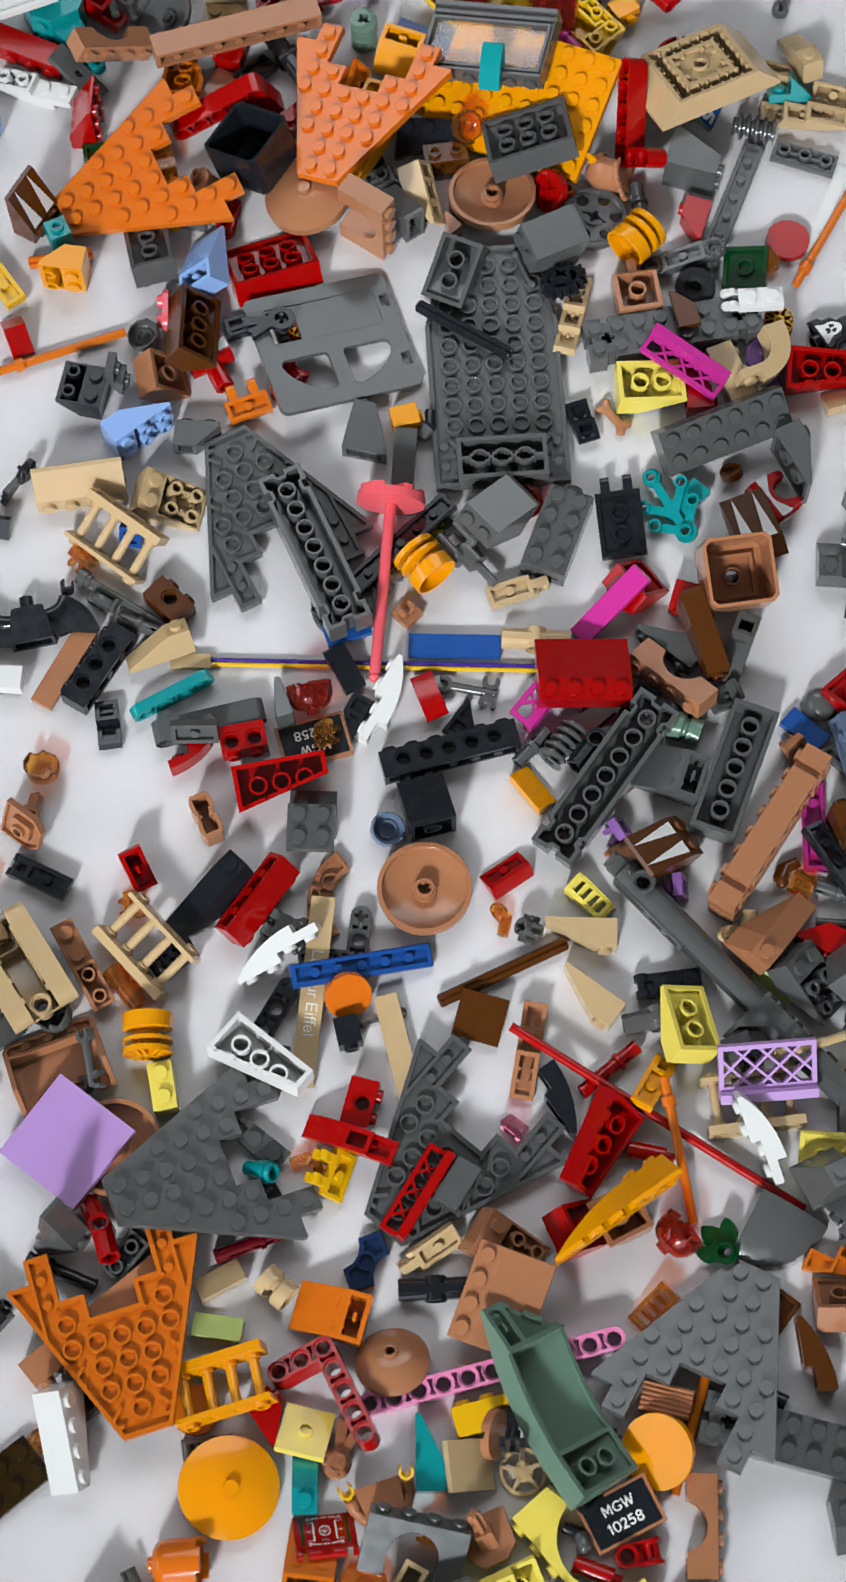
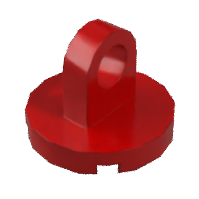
[534,168,576,213]

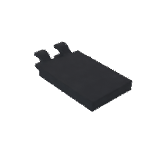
[594,474,648,561]

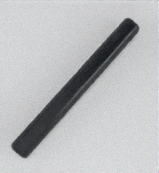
[415,300,514,360]

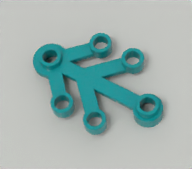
[641,469,701,543]

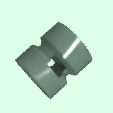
[665,709,706,748]

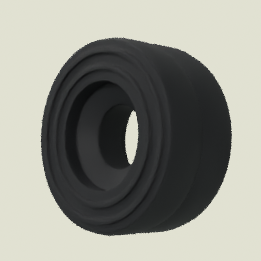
[675,267,715,302]

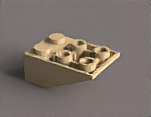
[129,466,206,532]

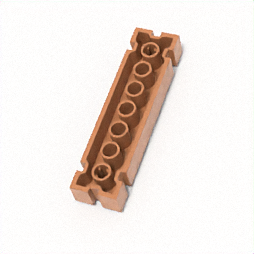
[707,743,832,924]

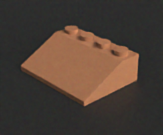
[447,1239,557,1351]

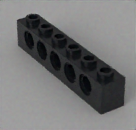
[378,718,521,785]

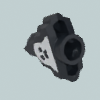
[807,316,846,349]

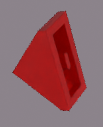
[0,315,35,360]
[117,844,158,892]

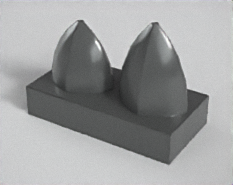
[170,713,220,744]

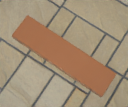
[31,632,98,711]

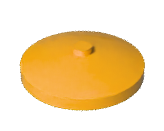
[177,1435,280,1541]

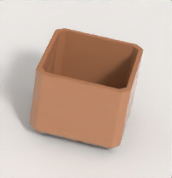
[694,531,780,614]

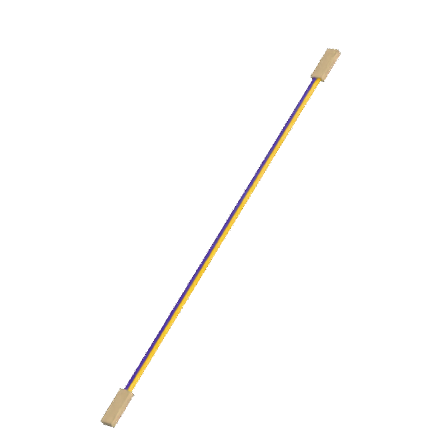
[170,653,666,679]

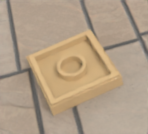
[442,1438,495,1494]

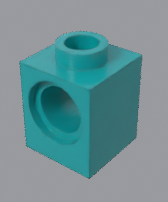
[43,215,74,251]

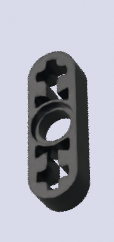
[254,977,300,1037]

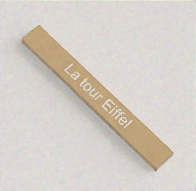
[293,895,336,1088]

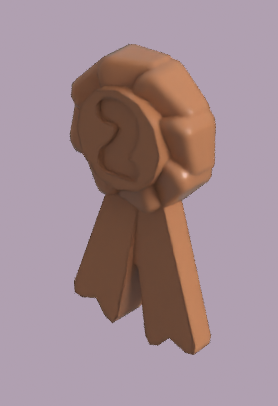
[320,1418,357,1481]

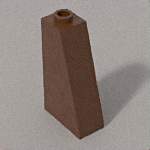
[676,585,730,682]

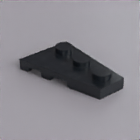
[394,117,463,162]

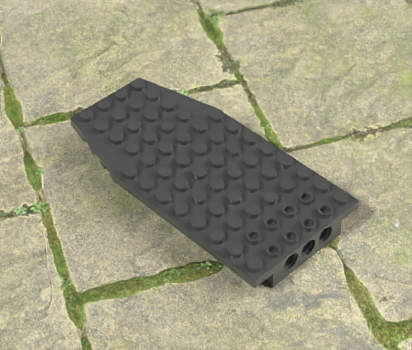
[425,244,572,492]

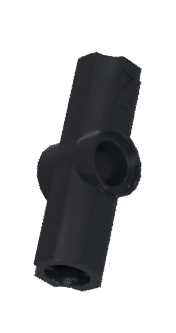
[265,37,297,86]
[398,1275,468,1303]

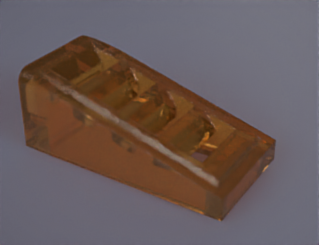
[628,1281,682,1331]

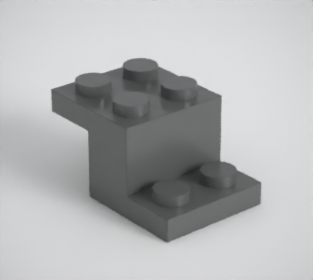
[286,790,338,852]

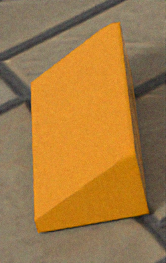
[509,766,557,815]

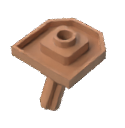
[0,792,46,850]
[466,1505,517,1570]

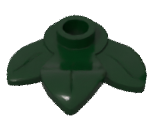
[696,1217,739,1265]

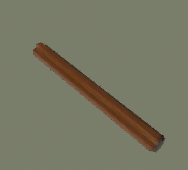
[437,937,569,1007]

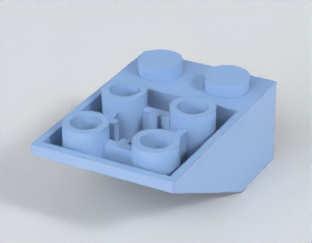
[179,226,230,296]
[100,402,175,461]

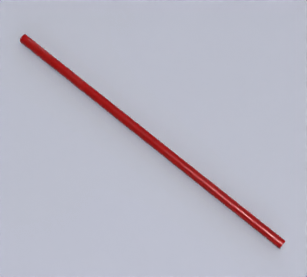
[508,1022,807,1211]

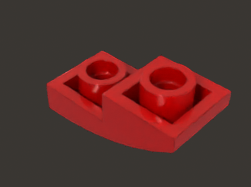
[410,670,449,722]
[168,743,211,776]

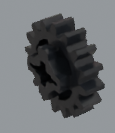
[539,262,588,301]

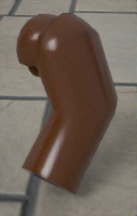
[773,857,801,888]

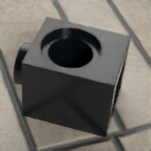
[333,1013,363,1053]

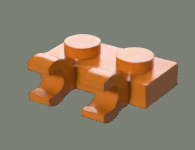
[224,377,274,426]

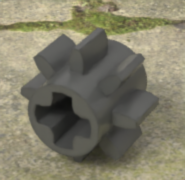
[514,914,544,945]

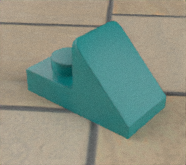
[766,70,812,103]

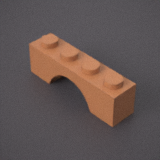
[66,26,152,63]
[630,637,718,719]
[685,1473,724,1581]

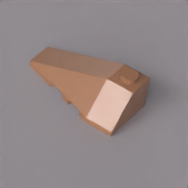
[723,892,817,976]

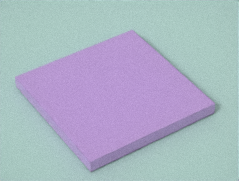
[0,1073,136,1211]

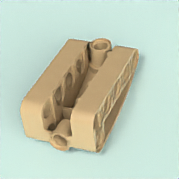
[0,901,79,1035]

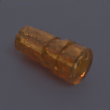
[102,962,147,1010]

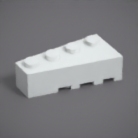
[206,1011,314,1097]
[32,1380,90,1496]

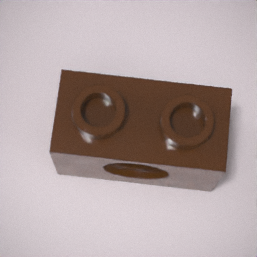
[423,140,469,177]
[142,575,196,623]

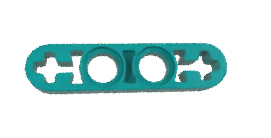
[129,669,215,722]

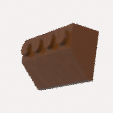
[164,282,221,372]

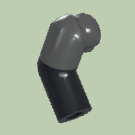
[418,409,436,442]
[561,1521,593,1556]

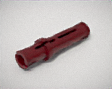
[212,1237,286,1264]

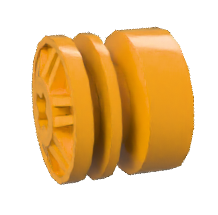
[607,207,666,267]
[394,533,455,594]
[122,1008,173,1061]

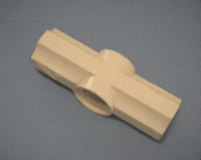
[501,625,571,654]

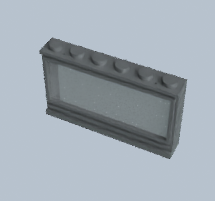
[424,0,563,90]

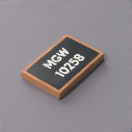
[274,711,354,762]
[577,1472,669,1556]

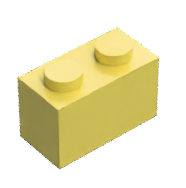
[146,1060,180,1117]

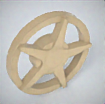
[499,1448,547,1497]

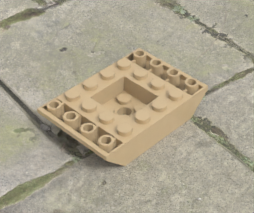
[640,23,780,132]

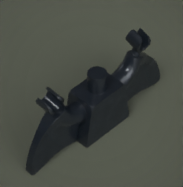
[0,579,99,653]

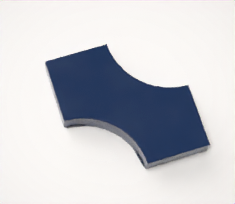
[343,1230,390,1292]

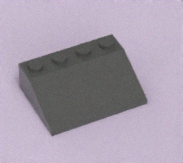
[481,95,580,184]

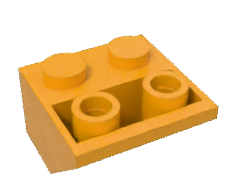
[372,22,427,79]
[38,244,91,292]

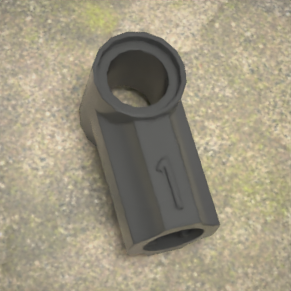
[621,1003,661,1036]

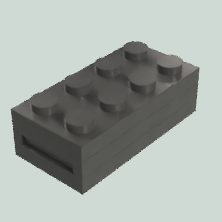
[520,483,594,587]

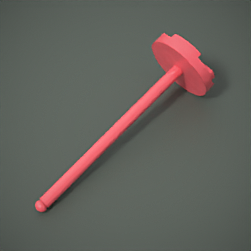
[357,480,426,683]

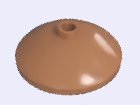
[355,1328,430,1397]

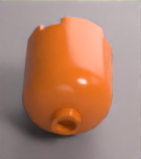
[147,1536,210,1582]

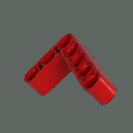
[615,57,667,168]
[170,72,285,141]
[267,1336,381,1451]

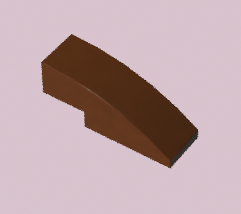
[794,1315,839,1394]

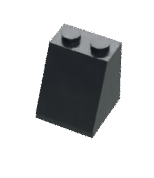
[396,771,456,842]

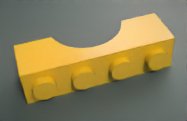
[450,1390,509,1439]

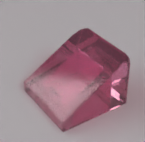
[500,1114,529,1142]

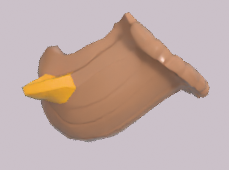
[584,152,633,202]

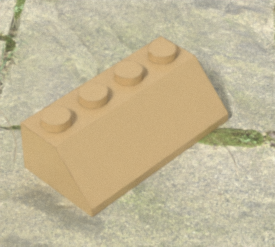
[30,457,129,514]

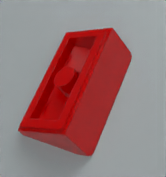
[479,851,534,900]

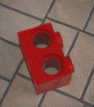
[219,719,269,762]

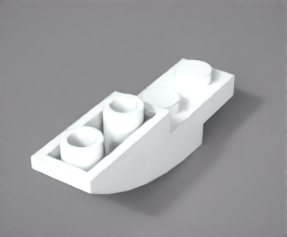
[0,67,80,110]
[357,653,404,746]
[237,921,322,986]
[731,1090,787,1185]

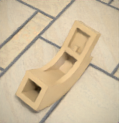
[733,319,791,388]

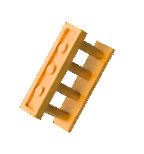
[175,1338,278,1433]

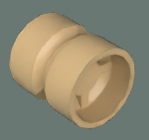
[253,1264,300,1311]

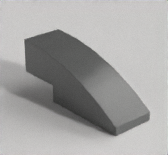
[391,427,418,489]

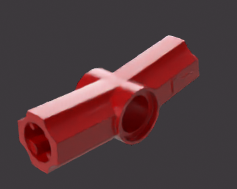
[79,1194,121,1265]

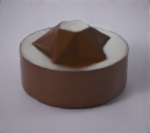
[719,462,743,483]

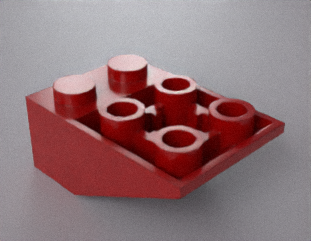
[70,76,105,149]

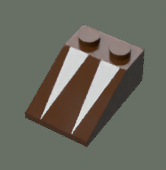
[4,165,59,244]
[719,488,789,558]
[624,816,703,878]

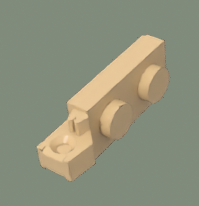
[484,574,550,611]
[396,1221,462,1276]

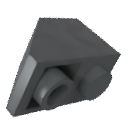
[173,418,222,455]

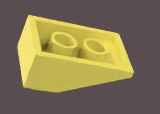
[612,359,687,414]
[660,985,720,1064]

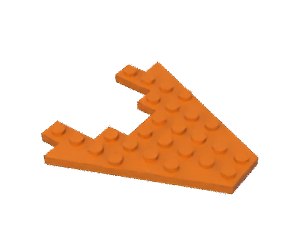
[297,23,453,187]
[55,79,246,238]
[6,1229,198,1442]

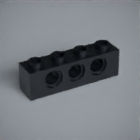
[60,620,137,716]

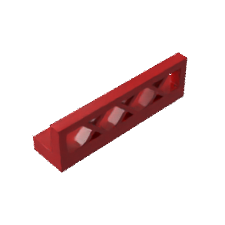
[379,1142,456,1243]

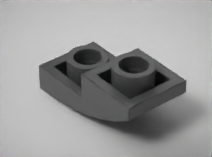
[104,351,131,394]

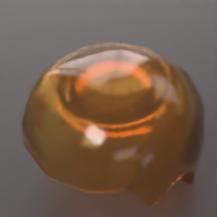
[451,109,483,144]
[23,750,61,785]

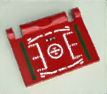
[292,1512,359,1562]

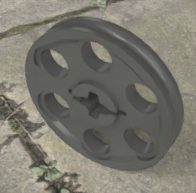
[563,187,627,250]

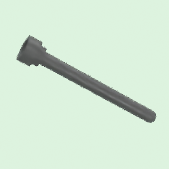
[74,567,167,626]

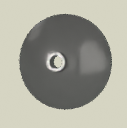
[137,0,192,35]

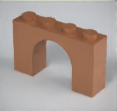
[337,173,397,260]

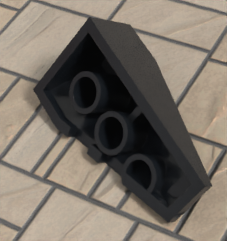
[166,849,254,937]

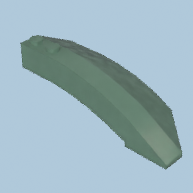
[480,1301,639,1511]

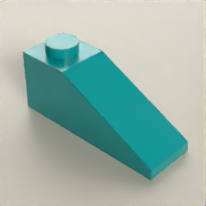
[415,1413,447,1494]
[292,1456,319,1517]

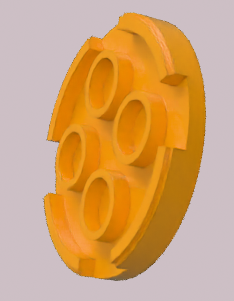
[622,1412,696,1491]

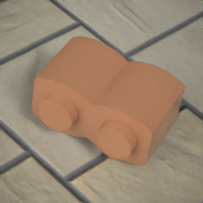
[189,791,225,847]

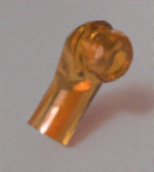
[489,902,512,938]
[289,1152,325,1173]

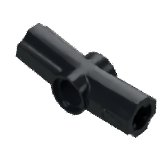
[567,712,620,773]

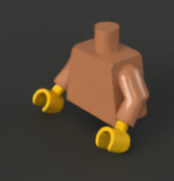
[337,1462,416,1538]

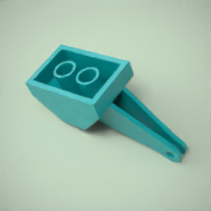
[23,0,106,75]

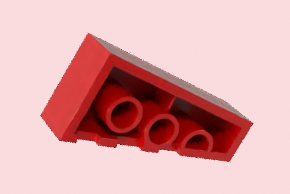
[784,345,846,396]
[231,750,329,813]
[559,1085,645,1199]

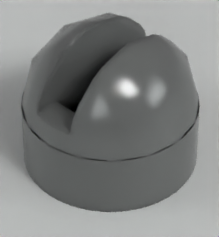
[771,0,789,19]

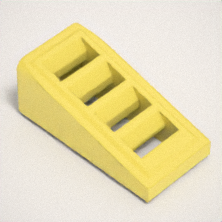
[564,872,616,918]

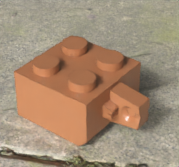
[610,259,664,316]

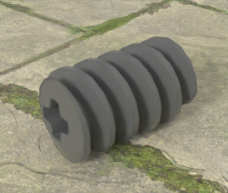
[730,111,777,147]
[538,718,587,771]

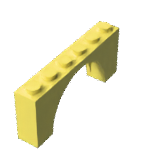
[511,1487,647,1582]

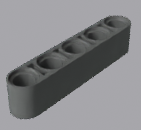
[151,697,267,748]

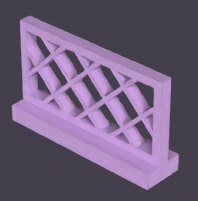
[717,1037,819,1105]

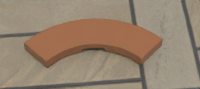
[307,850,350,940]

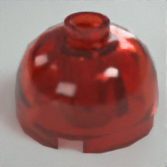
[286,679,333,716]
[655,1208,703,1258]

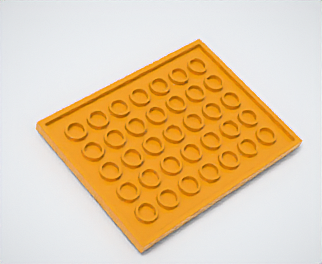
[422,21,622,184]

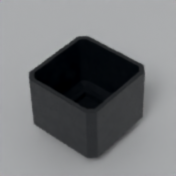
[204,101,297,195]

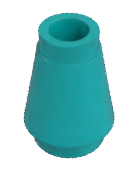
[242,1160,280,1185]

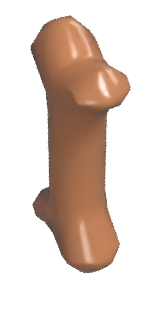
[595,399,632,436]

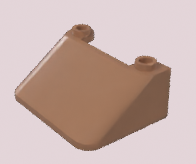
[2,1016,117,1119]

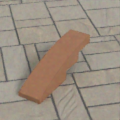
[509,1000,548,1101]

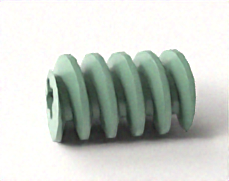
[350,7,378,54]

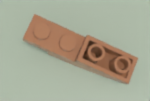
[49,917,116,1012]

